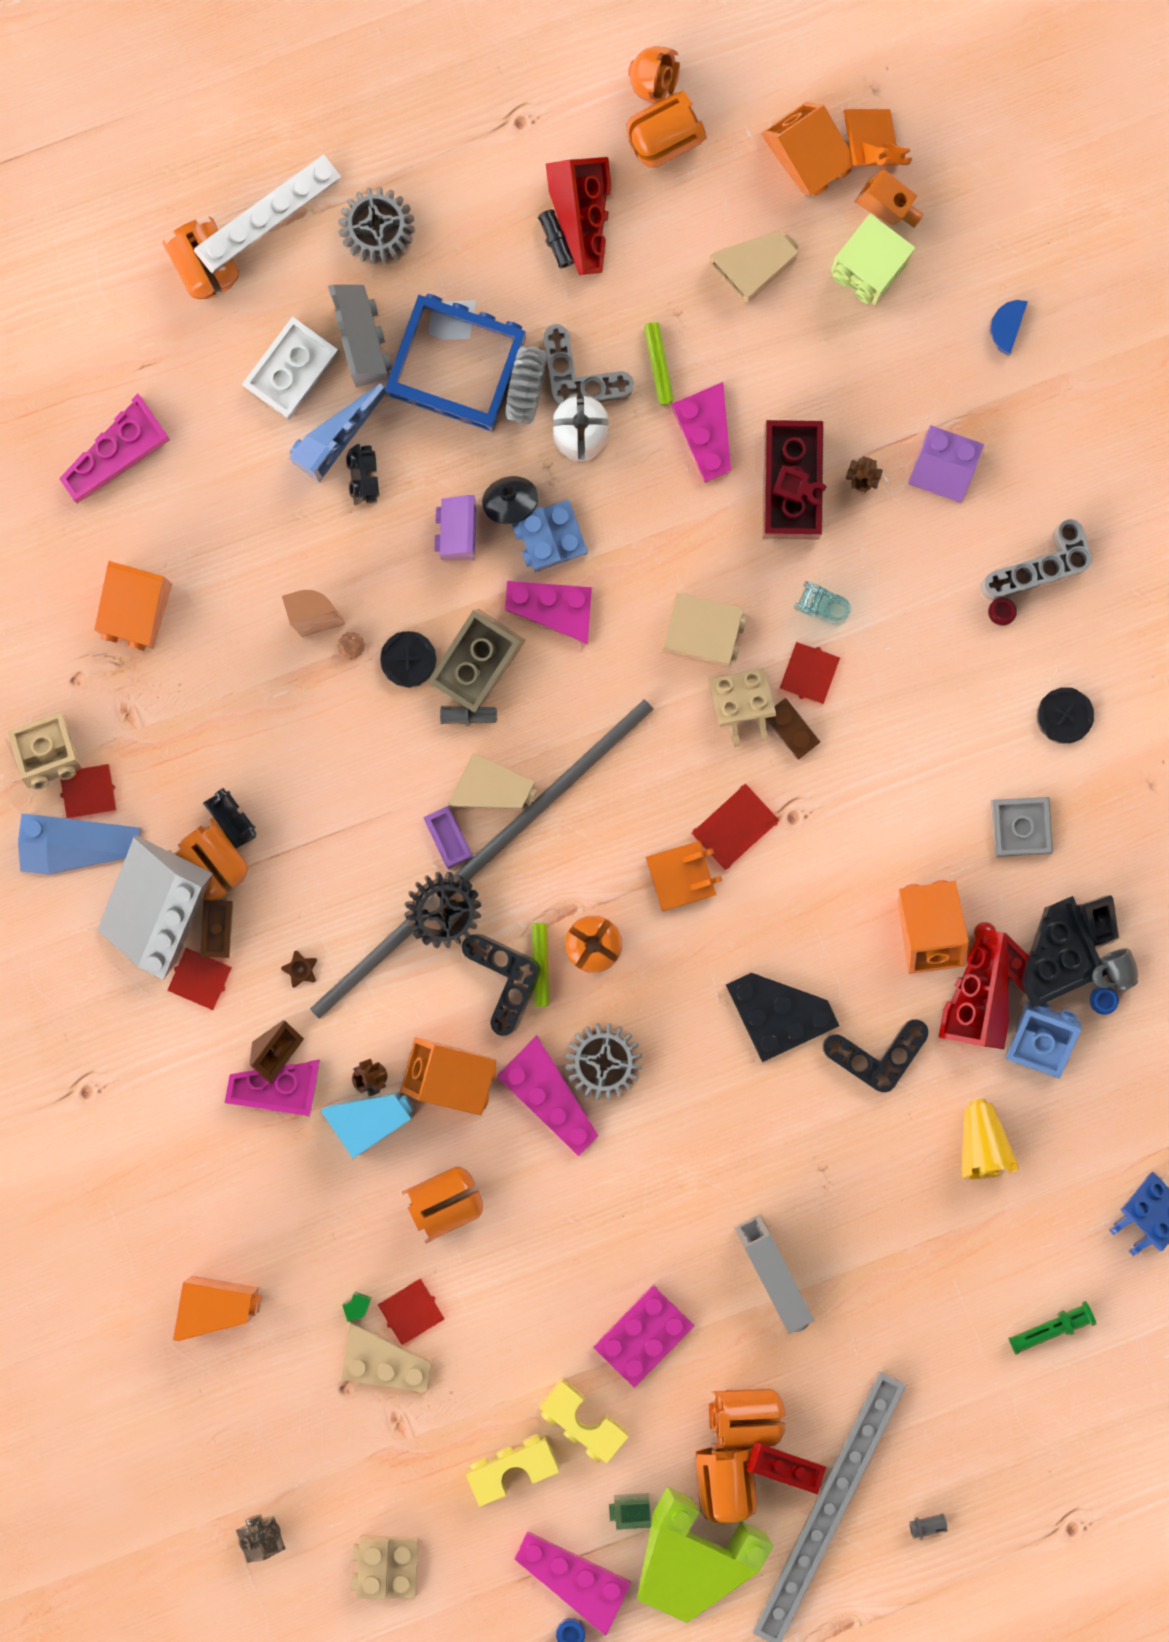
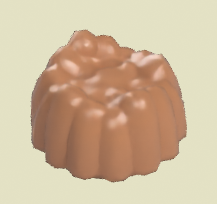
[337,632,365,659]

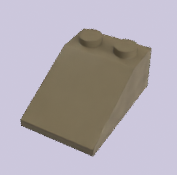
[428,609,526,713]

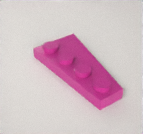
[59,393,170,504]
[497,1035,599,1156]
[514,1531,631,1636]

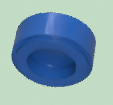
[556,1618,585,1642]

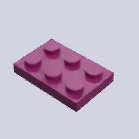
[593,1285,694,1388]

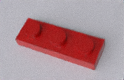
[746,1442,826,1495]

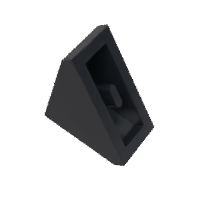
[1077,895,1119,946]

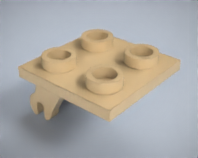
[708,668,776,747]

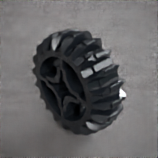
[404,872,481,948]

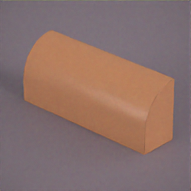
[282,590,345,637]

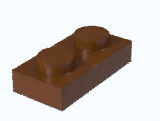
[765,698,820,760]
[200,900,233,958]

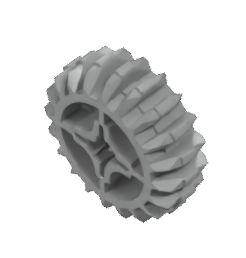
[339,187,415,265]
[505,346,547,424]
[565,1023,642,1100]

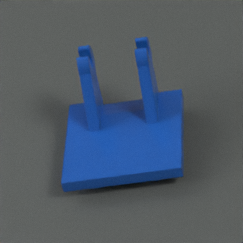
[1109,1172,1169,1256]

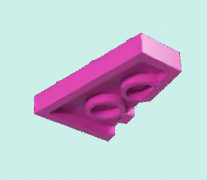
[671,382,731,483]
[505,581,592,645]
[224,1060,320,1117]

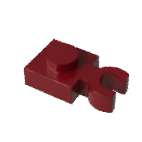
[772,465,827,506]

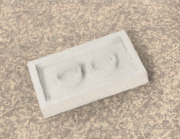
[242,316,339,420]

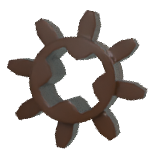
[846,456,883,493]
[352,1058,388,1097]

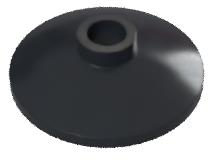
[482,476,538,524]

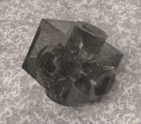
[236,1514,286,1563]

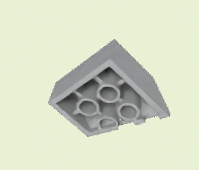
[328,285,392,387]

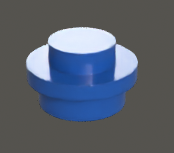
[1090,987,1119,1015]

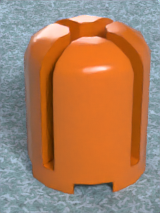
[626,90,707,168]
[162,216,239,299]
[168,818,248,901]
[565,916,622,973]
[402,1167,483,1244]
[709,1389,786,1449]
[695,1447,758,1523]

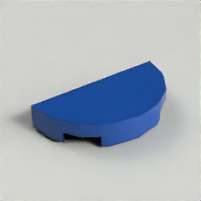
[990,300,1028,356]

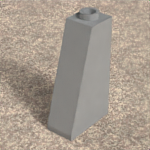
[734,1215,814,1334]

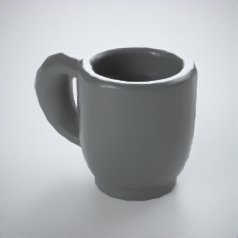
[1092,948,1138,990]

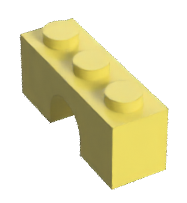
[540,1377,629,1464]
[466,1434,560,1507]

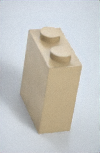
[662,592,747,667]

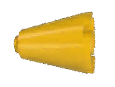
[961,1099,1019,1180]

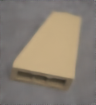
[709,231,798,303]
[448,752,537,809]

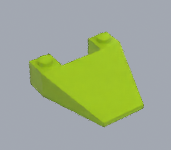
[637,1486,774,1623]

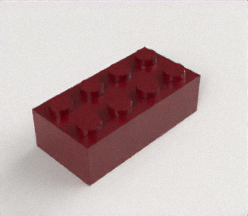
[763,420,824,540]

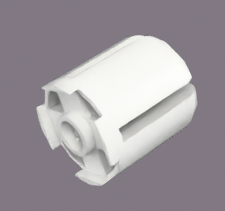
[553,396,609,462]

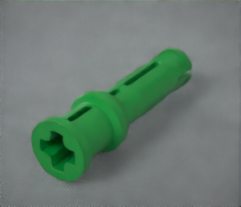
[1008,1301,1097,1355]

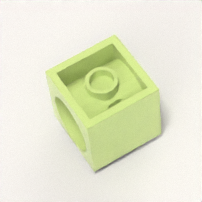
[830,213,915,306]

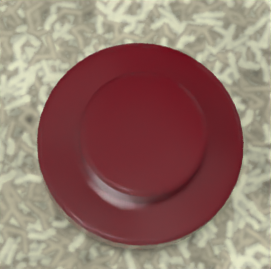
[988,597,1017,626]

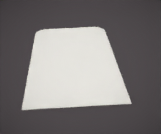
[429,300,476,340]

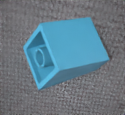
[321,1092,415,1159]

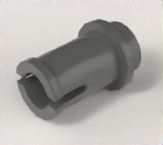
[909,1513,948,1541]

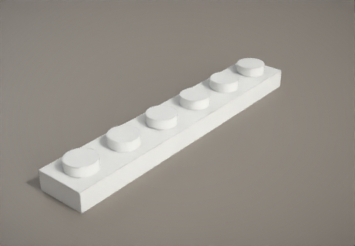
[194,154,341,273]

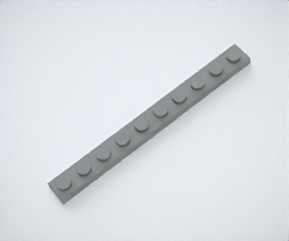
[753,1371,906,1642]

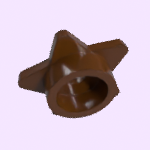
[281,951,317,988]

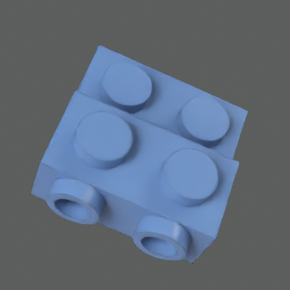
[512,499,588,572]
[1006,1001,1081,1079]

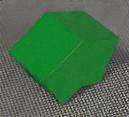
[342,1292,372,1322]

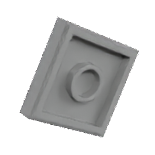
[991,797,1053,857]

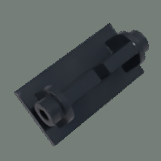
[346,444,380,506]
[203,788,257,849]

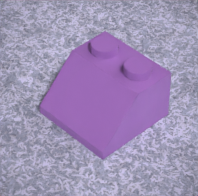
[908,425,984,503]
[435,495,477,560]

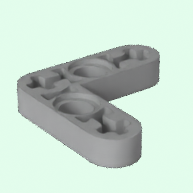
[544,324,634,405]

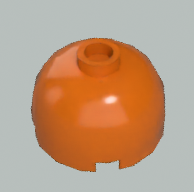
[628,46,680,104]

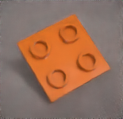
[843,109,912,166]
[646,841,723,911]

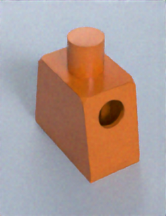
[854,168,924,228]

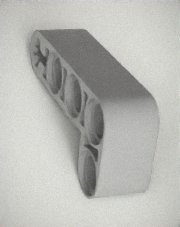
[981,519,1092,600]

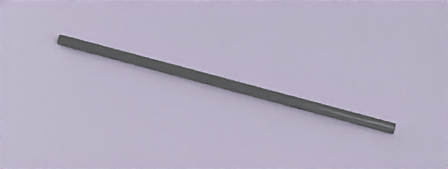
[310,699,654,1019]

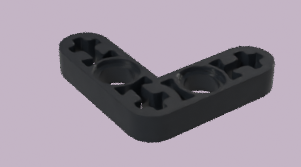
[462,933,541,1036]
[823,1019,928,1092]

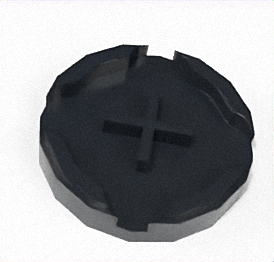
[380,631,437,688]
[1037,687,1094,744]

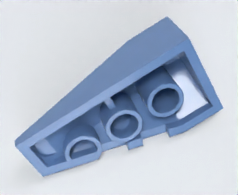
[290,384,386,483]
[18,813,141,875]

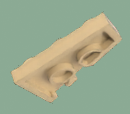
[341,1321,431,1393]

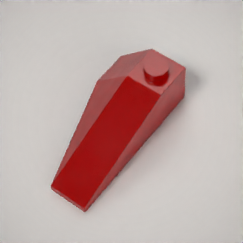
[545,157,612,275]
[938,929,1009,1050]

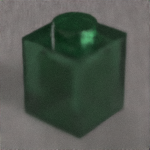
[609,1493,651,1530]

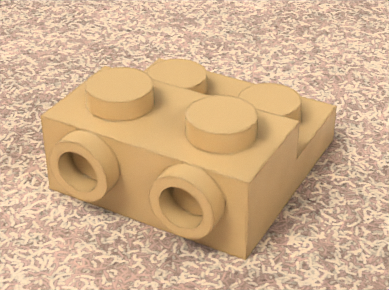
[8,712,82,790]
[351,1535,418,1600]

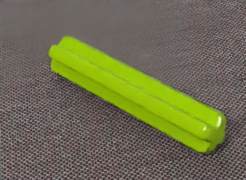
[644,322,674,405]
[532,922,550,1007]

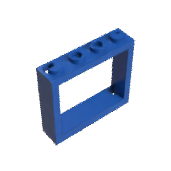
[385,294,526,432]

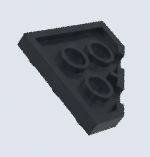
[1021,896,1107,1008]
[725,973,840,1062]

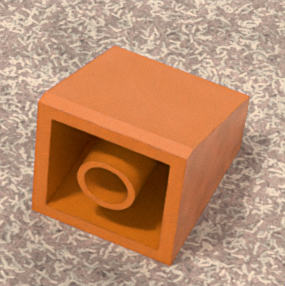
[760,102,853,196]
[94,561,172,651]
[898,880,969,974]
[400,1037,497,1116]
[173,1276,262,1341]

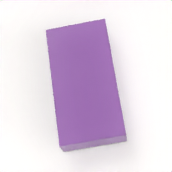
[423,806,473,869]

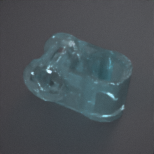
[794,581,851,625]

